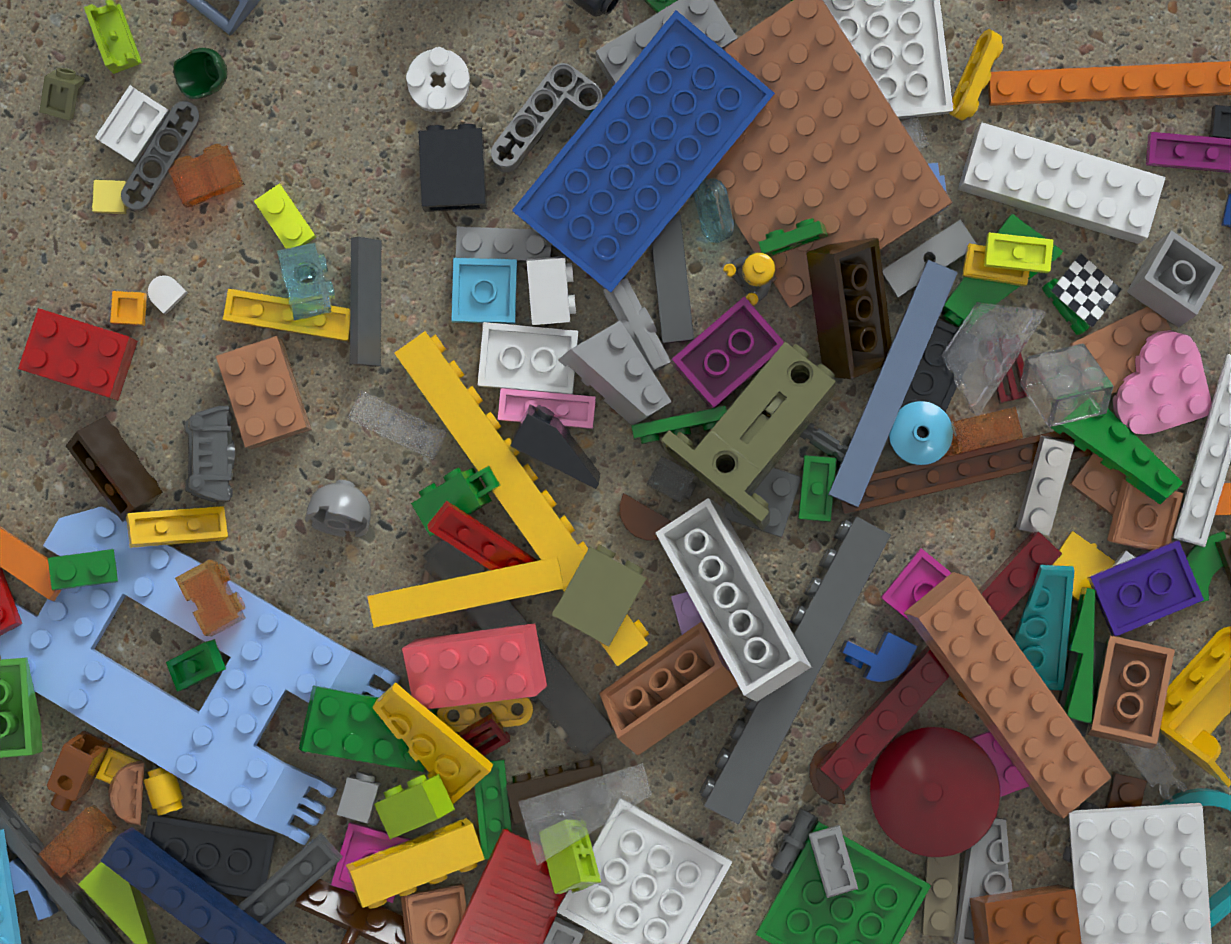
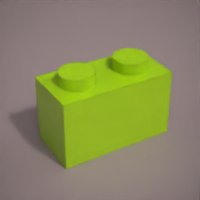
[374,774,455,839]

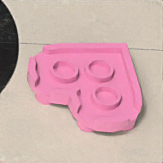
[1113,330,1212,435]

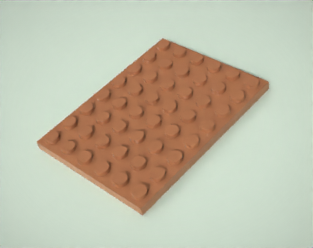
[707,0,953,308]

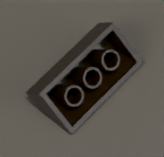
[806,238,892,379]

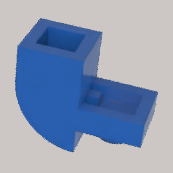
[839,631,917,682]

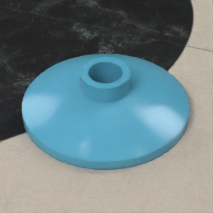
[889,401,953,465]

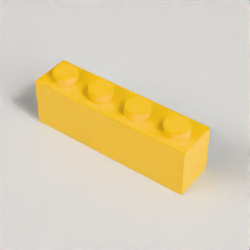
[346,818,485,909]

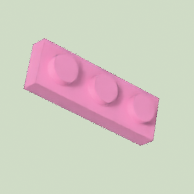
[498,388,596,429]

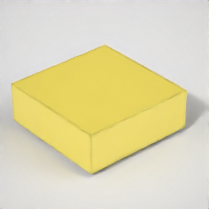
[92,180,127,214]

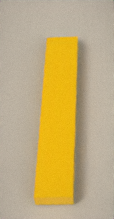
[367,557,564,628]

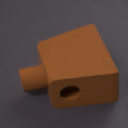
[47,731,112,811]

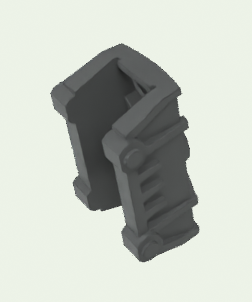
[184,406,235,502]

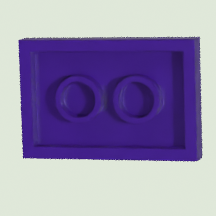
[1087,540,1204,637]

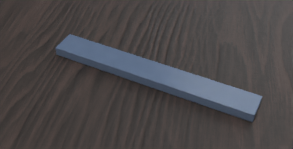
[828,260,958,507]

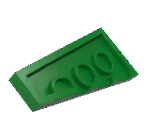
[1051,393,1183,504]

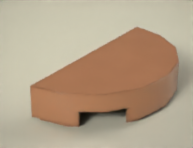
[108,760,144,826]

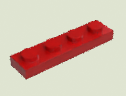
[427,501,538,570]

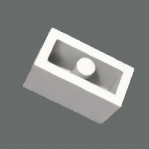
[527,256,576,325]

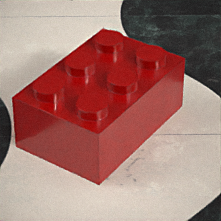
[18,308,138,401]

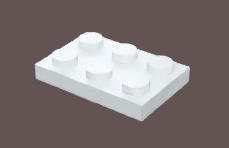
[477,322,579,395]

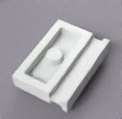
[95,85,170,165]

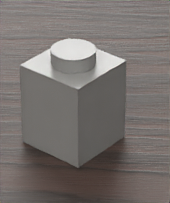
[337,771,382,824]

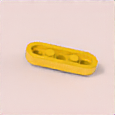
[949,29,1003,121]
[437,697,533,732]

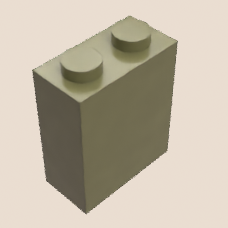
[552,544,647,647]

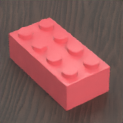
[402,624,547,709]

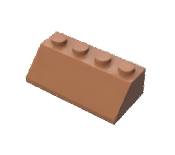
[599,621,739,756]

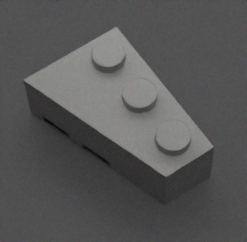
[558,320,671,425]

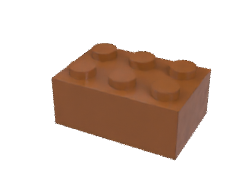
[970,884,1082,944]

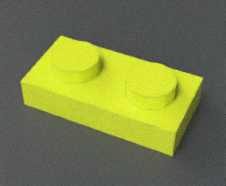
[254,183,316,255]
[984,232,1053,273]

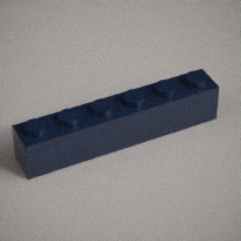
[101,827,286,944]

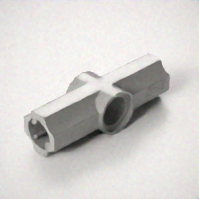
[603,278,671,373]

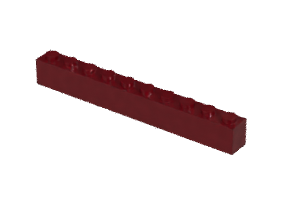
[816,532,1062,791]

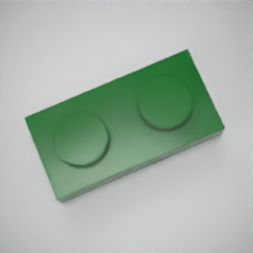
[758,218,828,257]
[798,455,836,522]
[48,549,118,591]
[166,639,226,692]

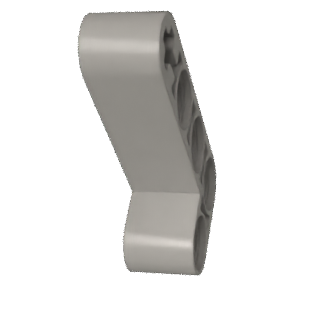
[491,63,603,173]

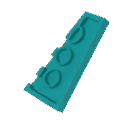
[1013,565,1075,691]

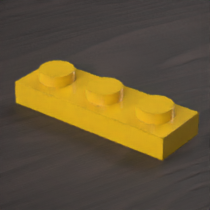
[126,506,228,548]

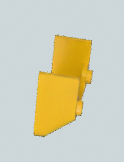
[1160,626,1231,788]

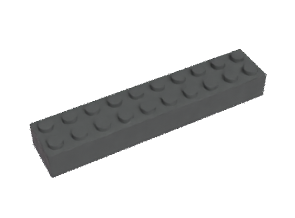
[699,516,891,825]

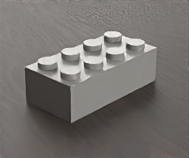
[596,0,737,87]

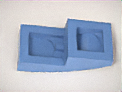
[9,858,59,921]

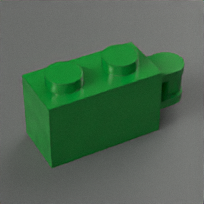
[411,466,501,537]

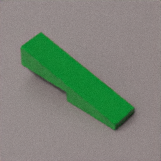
[1063,588,1095,724]

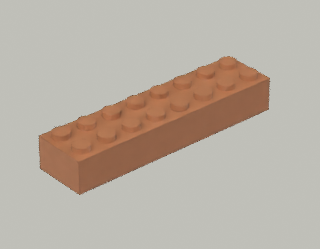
[904,572,1112,819]

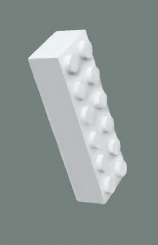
[958,122,1166,244]
[655,498,812,702]

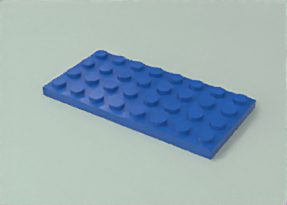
[512,10,775,293]

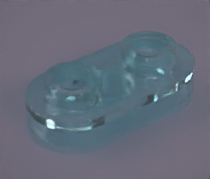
[694,178,734,243]

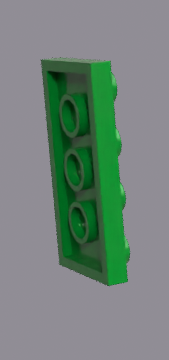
[299,685,437,772]

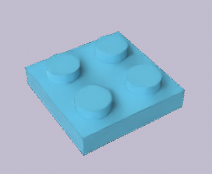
[452,258,517,324]

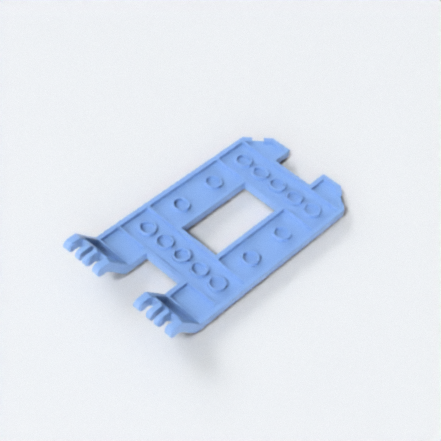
[0,506,401,845]

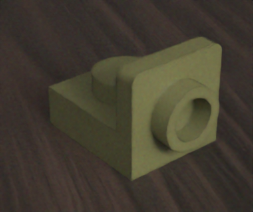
[39,68,85,121]

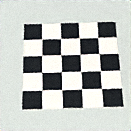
[1051,253,1122,328]

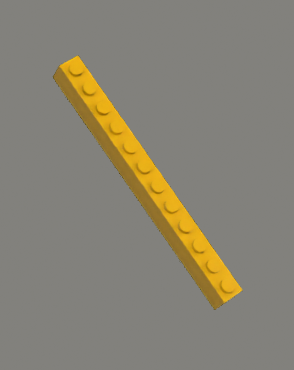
[394,331,650,666]

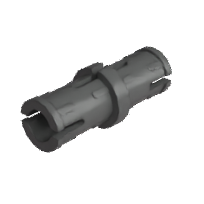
[771,808,818,875]

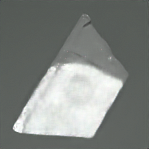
[941,302,1047,416]

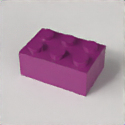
[671,296,784,409]

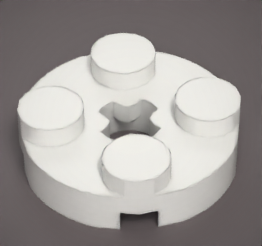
[406,47,470,113]

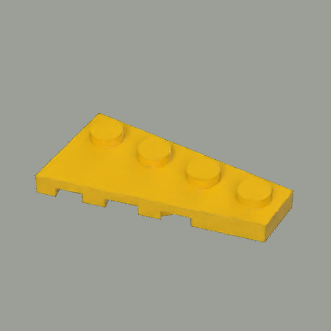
[372,682,493,804]

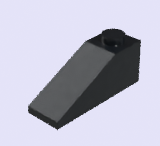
[510,404,600,489]

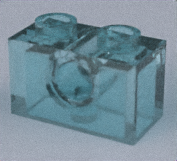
[277,243,335,320]

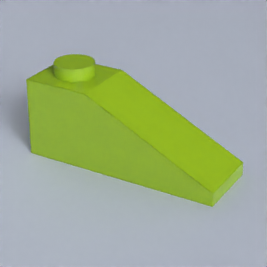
[78,862,156,944]

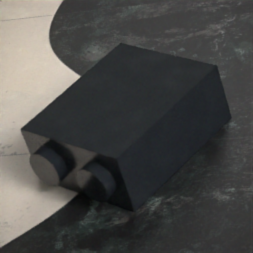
[418,124,487,212]

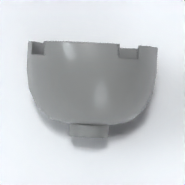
[305,480,371,537]

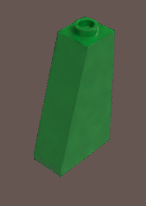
[942,214,1063,328]

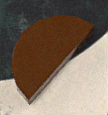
[619,493,672,541]
[809,740,846,805]

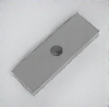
[883,219,977,298]

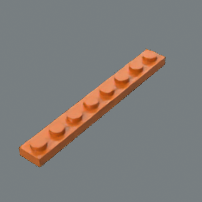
[988,61,1231,106]

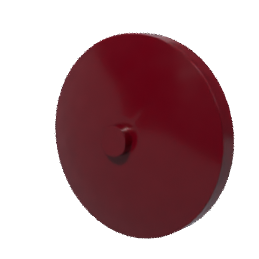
[870,727,1001,857]

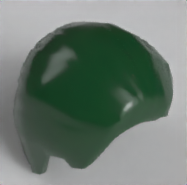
[173,48,227,99]

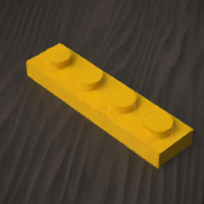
[223,289,350,342]

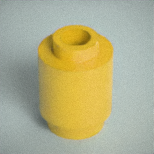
[143,767,184,816]

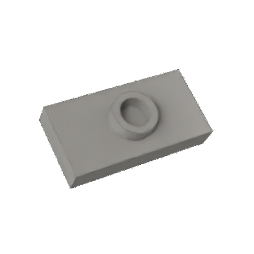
[808,825,858,898]

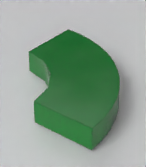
[1186,531,1226,603]

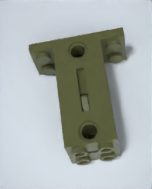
[661,342,836,531]

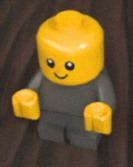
[723,253,777,307]

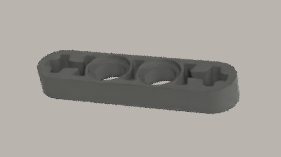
[121,101,199,212]

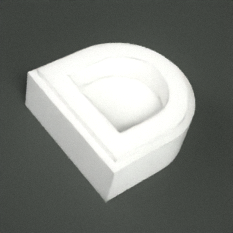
[148,276,188,315]

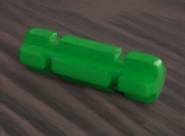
[1042,278,1091,335]

